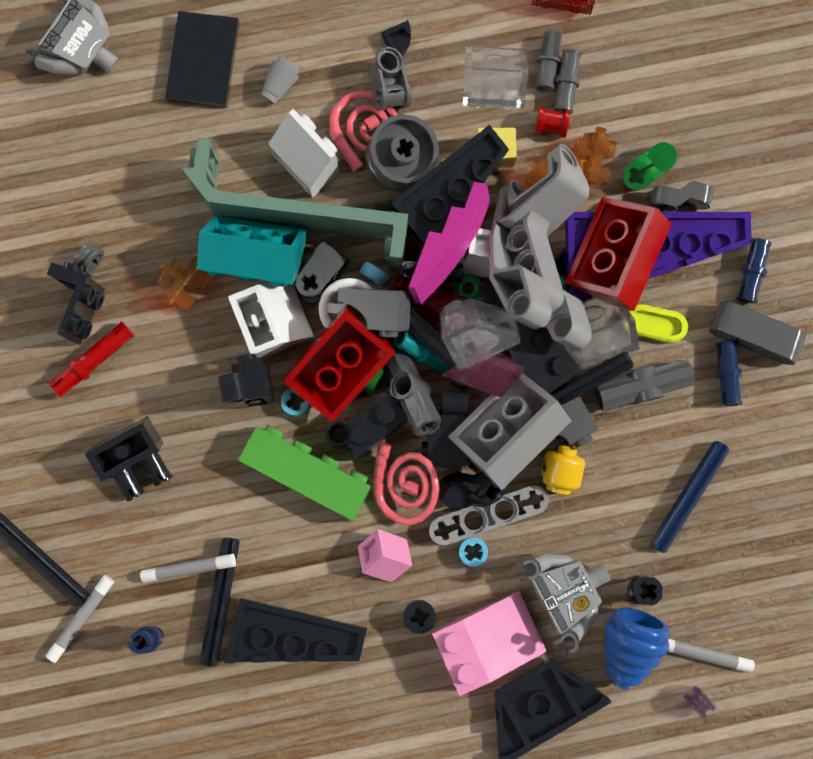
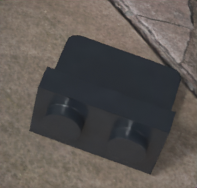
[47,261,105,345]

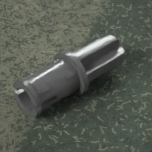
[535,29,562,93]

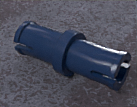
[737,238,772,304]
[716,341,743,407]
[128,626,164,654]

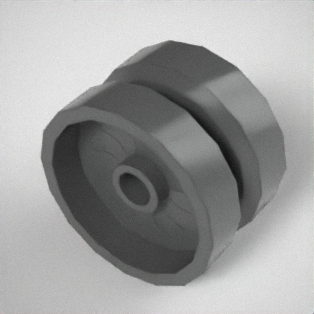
[365,114,439,192]

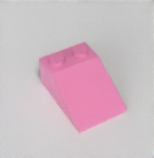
[431,591,547,696]

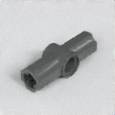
[384,345,442,437]
[595,359,695,412]

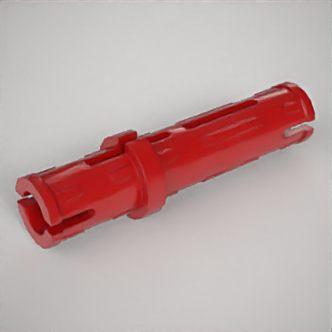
[48,321,135,398]

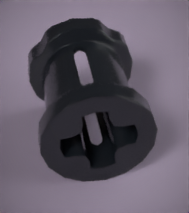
[628,575,663,606]

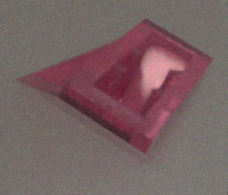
[442,344,524,397]

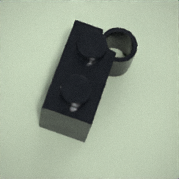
[218,354,275,408]
[421,389,469,469]
[325,392,408,460]

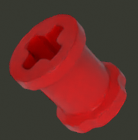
[535,106,571,138]

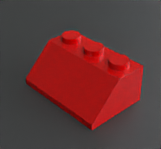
[565,197,672,311]
[283,304,396,422]

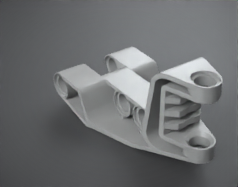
[489,144,592,351]

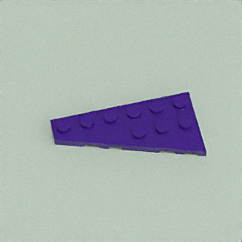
[565,212,752,302]

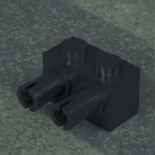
[85,416,173,502]

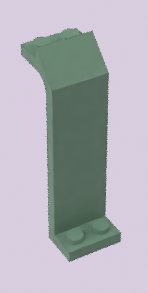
[181,138,408,272]

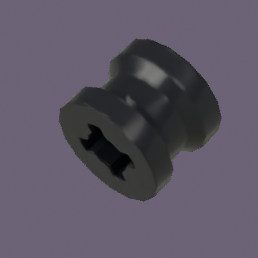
[404,599,436,634]

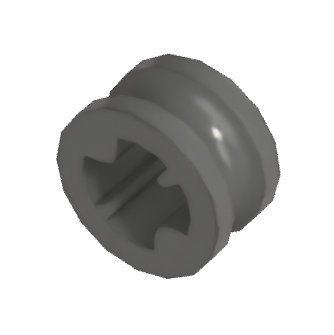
[73,242,104,274]

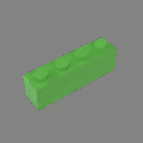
[238,425,372,521]

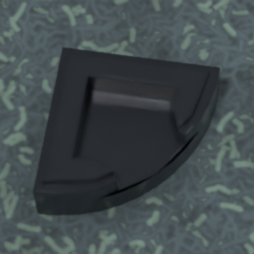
[381,20,411,57]

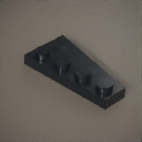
[390,125,509,247]
[479,278,581,394]
[224,598,367,663]

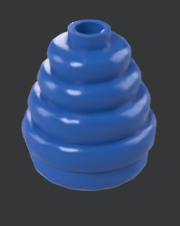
[604,608,670,690]

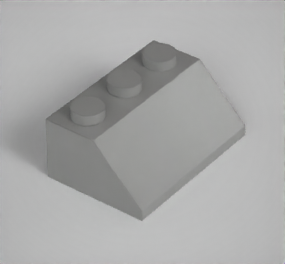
[448,369,571,490]

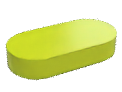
[624,304,688,344]

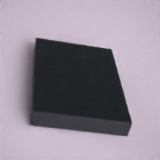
[165,11,240,108]

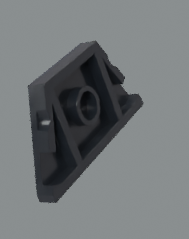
[495,658,612,759]

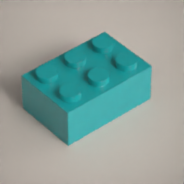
[197,214,307,286]

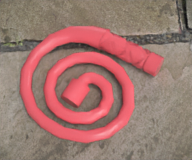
[328,91,397,173]
[371,443,439,526]

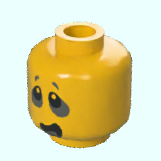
[540,445,585,495]

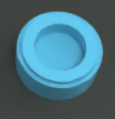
[360,261,392,288]

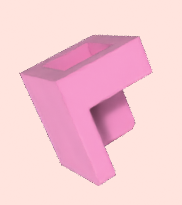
[358,529,412,582]

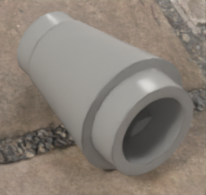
[260,56,301,104]

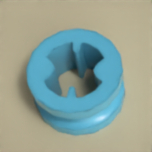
[281,388,310,417]
[459,538,488,567]

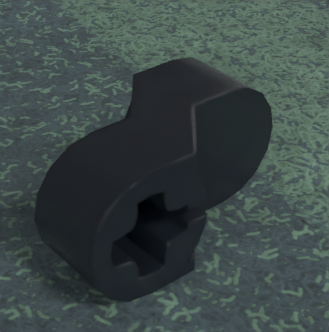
[438,471,505,508]

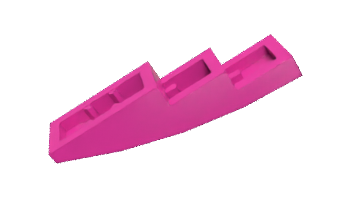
[409,182,491,304]

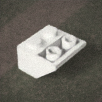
[268,109,339,198]
[228,283,314,358]

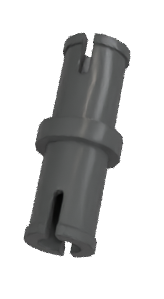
[554,48,581,114]

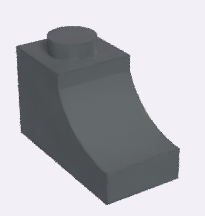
[338,288,411,337]
[555,396,598,449]

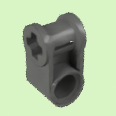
[368,47,412,111]
[296,242,350,304]

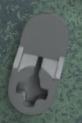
[649,180,714,212]

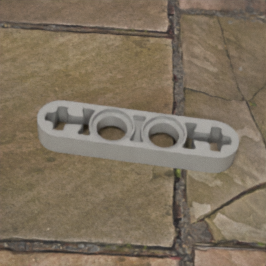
[429,485,549,545]

